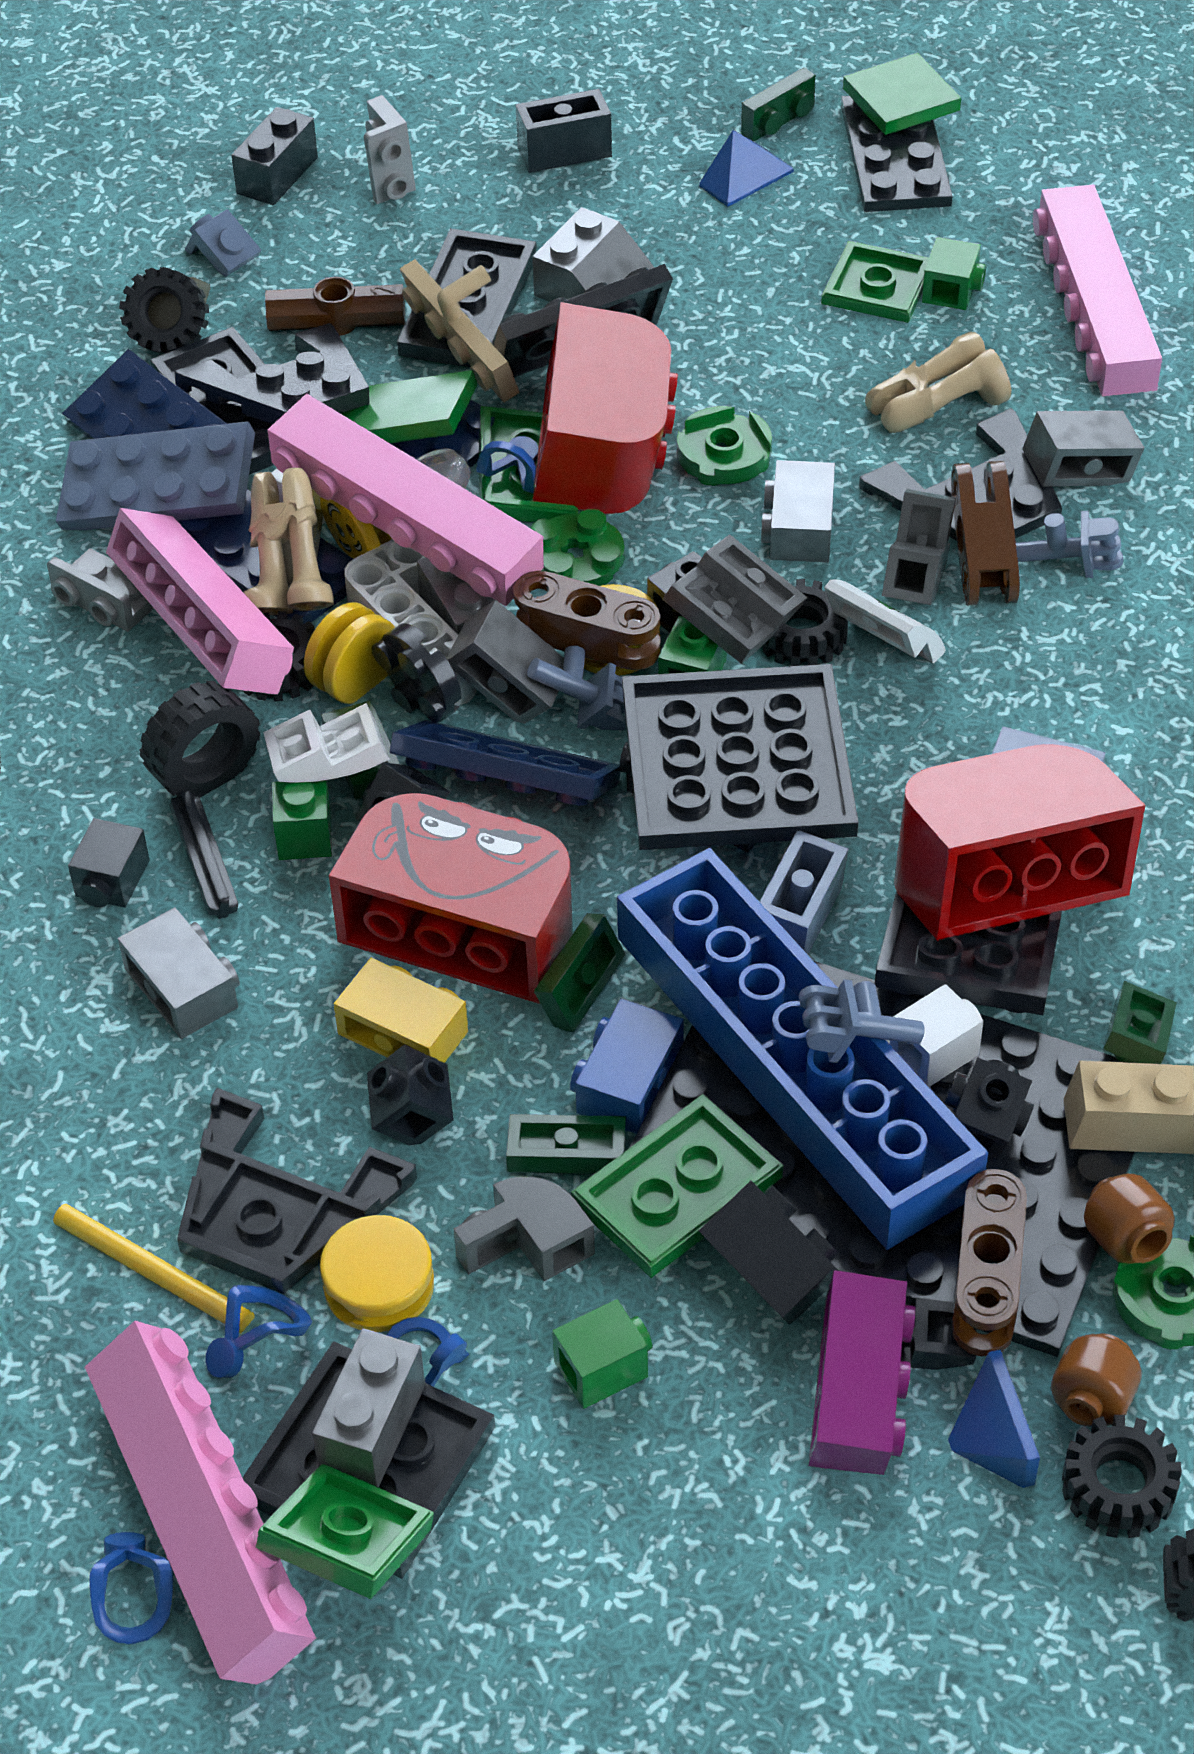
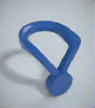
[476,436,539,494]
[205,1285,312,1378]
[386,1317,470,1387]
[89,1532,173,1644]

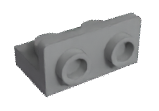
[364,95,416,204]
[47,548,154,632]

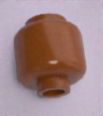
[1083,1173,1175,1264]
[1050,1333,1142,1426]

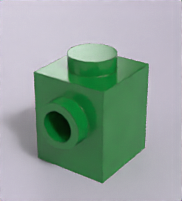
[922,237,987,310]
[658,616,727,674]
[272,780,332,860]
[552,1299,653,1409]

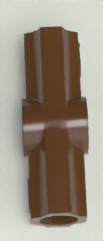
[265,276,406,336]

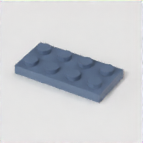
[56,422,255,530]

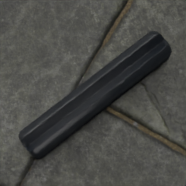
[169,790,238,919]

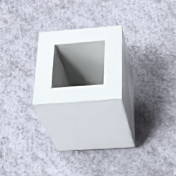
[890,984,984,1087]

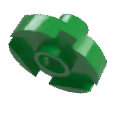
[677,406,772,486]
[531,509,625,586]
[1112,1235,1194,1350]

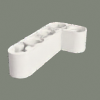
[345,539,477,706]

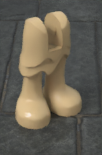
[865,332,1012,433]
[243,467,334,615]

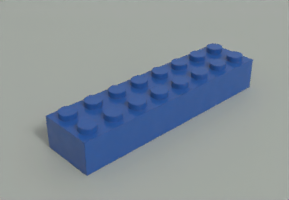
[617,848,988,1250]

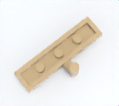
[399,259,520,402]

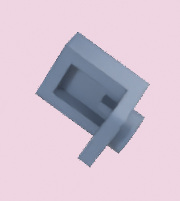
[185,209,261,277]

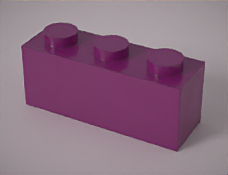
[808,1270,915,1475]

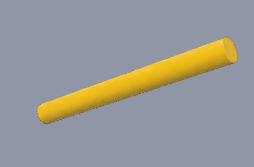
[53,1203,255,1334]

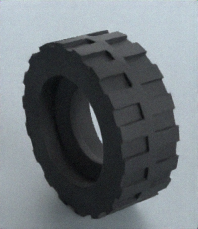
[139,681,261,797]

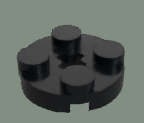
[371,623,462,723]

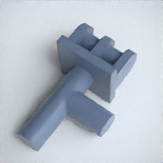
[1016,511,1124,578]
[527,646,626,730]
[799,979,925,1063]

